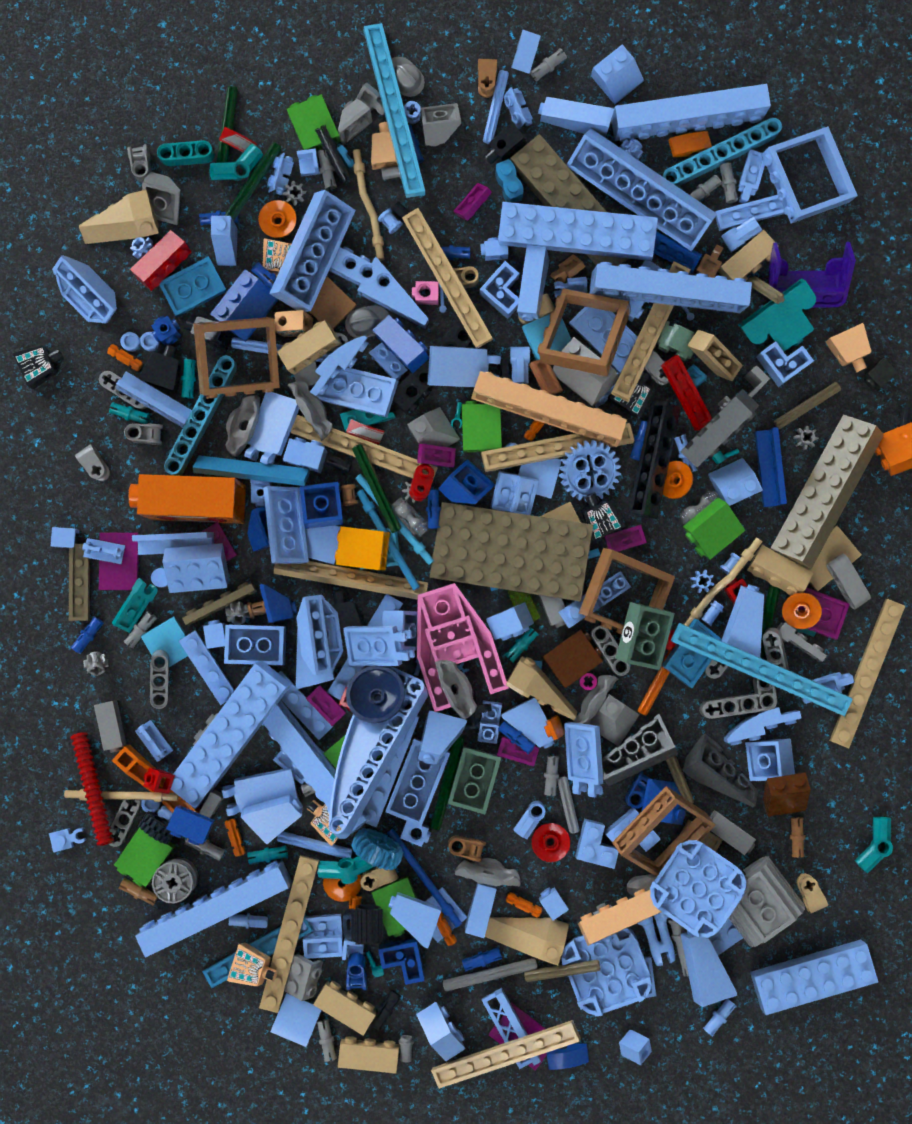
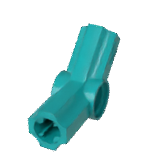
[209,144,263,181]
[854,816,893,874]
[317,856,376,884]

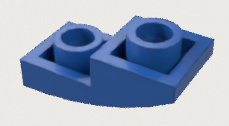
[546,1044,589,1070]

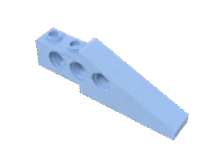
[329,246,429,329]

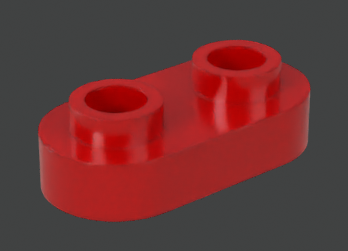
[409,464,434,501]

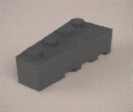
[680,389,759,467]
[602,714,678,786]

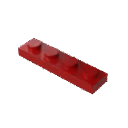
[661,355,712,431]

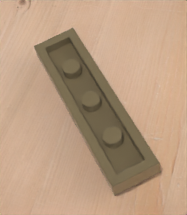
[69,544,90,621]
[182,582,257,626]

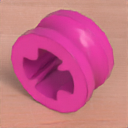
[579,673,597,690]

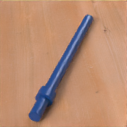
[387,828,462,928]

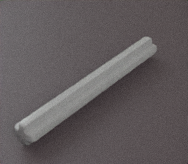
[443,958,537,991]

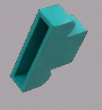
[738,278,816,351]

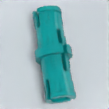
[181,359,196,399]
[109,402,150,424]
[504,627,539,663]
[247,845,288,865]

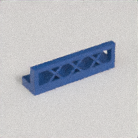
[755,427,787,507]

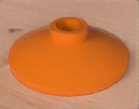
[258,200,297,238]
[663,461,693,499]
[782,593,822,629]
[323,875,361,902]

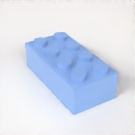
[385,738,450,826]

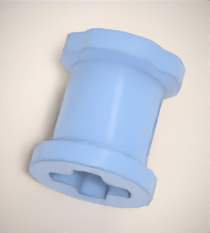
[404,101,421,124]
[378,208,403,234]
[720,552,740,575]

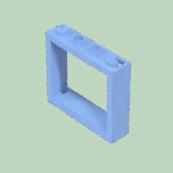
[762,126,858,223]

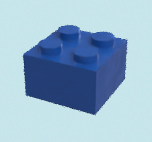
[300,482,343,529]

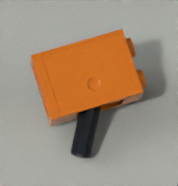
[875,406,912,476]

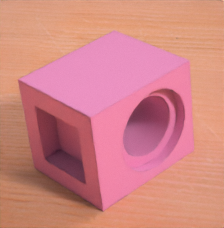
[412,281,439,305]

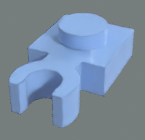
[554,277,587,298]
[49,828,86,852]

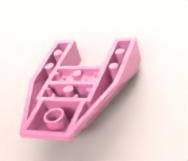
[417,583,509,712]

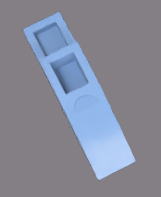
[310,336,369,396]
[558,571,631,628]
[724,707,801,745]

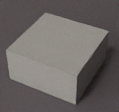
[294,361,320,388]
[199,789,223,818]

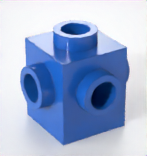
[151,316,181,346]

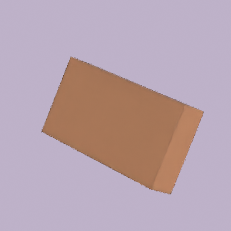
[529,359,563,395]

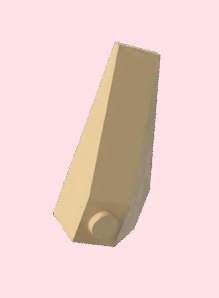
[79,189,159,244]
[506,656,577,720]
[485,917,569,966]

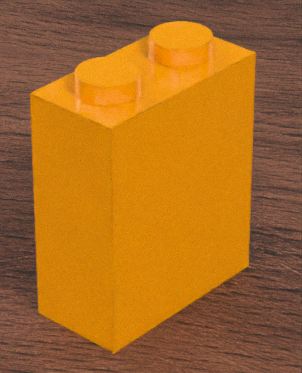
[335,526,390,570]

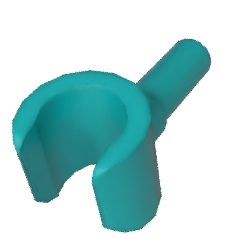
[451,402,462,428]
[712,448,739,464]
[365,951,384,977]

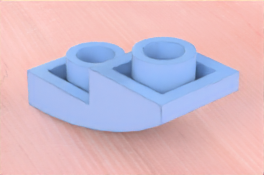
[511,30,540,74]
[478,700,502,744]

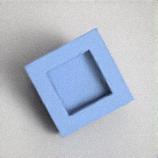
[297,148,320,177]
[51,527,80,548]
[342,938,364,960]
[619,1030,652,1065]

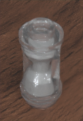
[679,490,720,524]
[391,497,428,537]

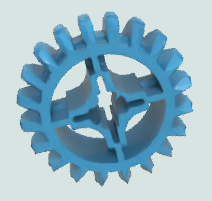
[351,828,404,870]

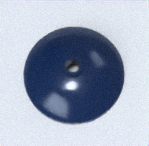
[346,665,405,723]

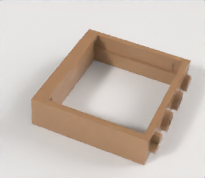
[537,288,630,377]
[193,317,280,398]
[579,548,675,635]
[612,786,716,877]

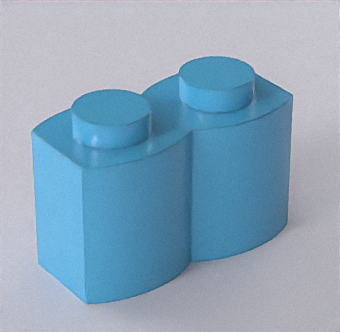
[495,159,523,203]

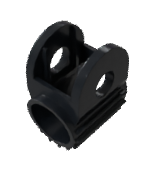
[343,904,383,945]

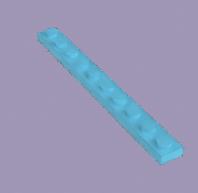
[364,23,425,198]
[671,623,853,716]

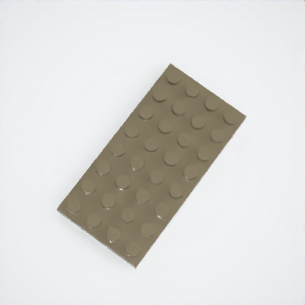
[429,502,594,602]

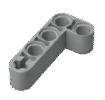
[699,677,777,719]

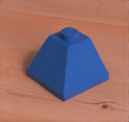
[439,459,495,504]
[247,506,270,552]
[260,584,298,623]
[642,779,686,825]

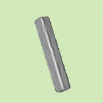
[557,776,579,834]

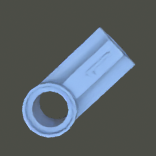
[721,216,763,253]
[510,347,530,384]
[513,801,545,839]

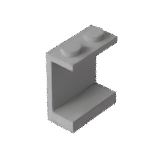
[717,365,770,411]

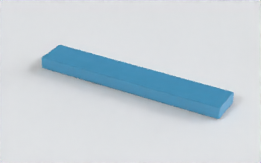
[193,455,310,486]
[202,914,314,988]

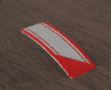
[219,127,257,152]
[346,419,384,444]

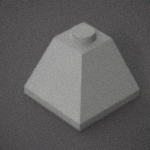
[338,99,372,145]
[420,103,461,146]
[142,172,181,225]
[407,407,460,447]
[590,694,639,747]

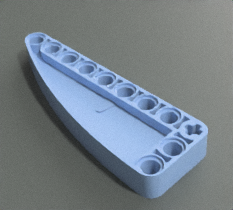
[329,666,428,839]

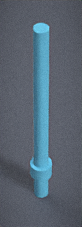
[355,474,434,565]

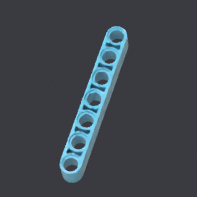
[662,118,782,187]
[164,355,237,476]

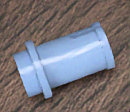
[701,601,724,626]

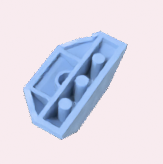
[52,255,117,323]
[297,595,343,675]

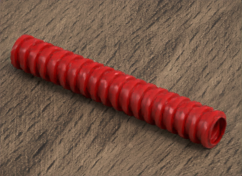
[70,732,114,846]

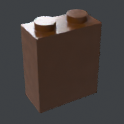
[542,630,603,688]
[763,772,811,817]

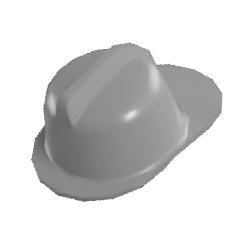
[392,57,425,97]
[345,305,389,338]

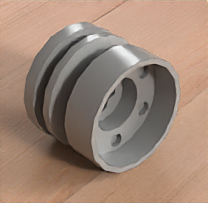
[152,857,199,904]

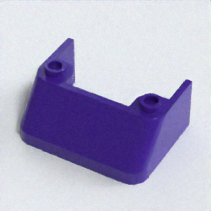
[769,242,856,308]

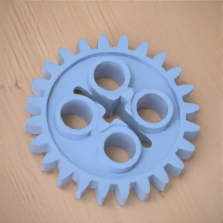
[559,440,621,502]

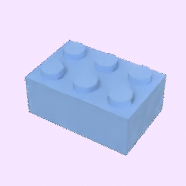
[162,543,229,593]
[224,625,286,665]

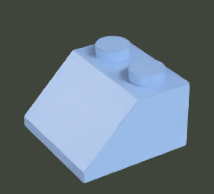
[591,44,644,105]
[708,458,763,506]
[745,739,795,781]

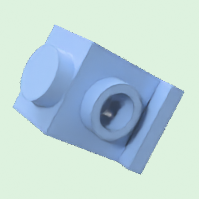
[480,237,508,261]
[250,480,272,507]

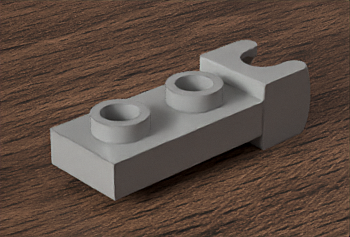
[777,622,827,662]

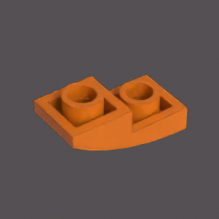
[668,131,712,157]
[544,714,565,740]

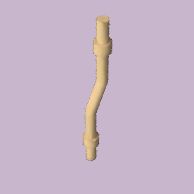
[353,149,384,261]
[684,537,762,627]
[64,789,179,802]

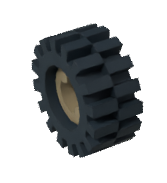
[139,811,173,844]

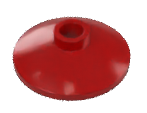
[531,823,570,862]

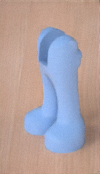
[637,912,675,966]

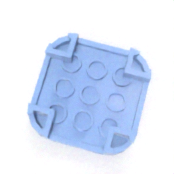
[650,840,747,938]
[561,927,652,1016]

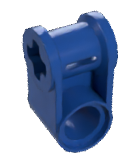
[625,771,657,809]
[346,952,367,990]

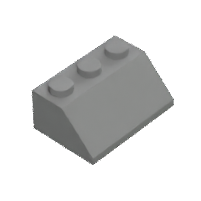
[553,337,618,407]

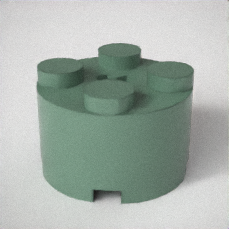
[657,321,694,361]

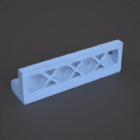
[116,371,192,428]
[132,532,214,555]
[482,988,541,1069]

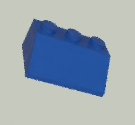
[210,269,279,342]

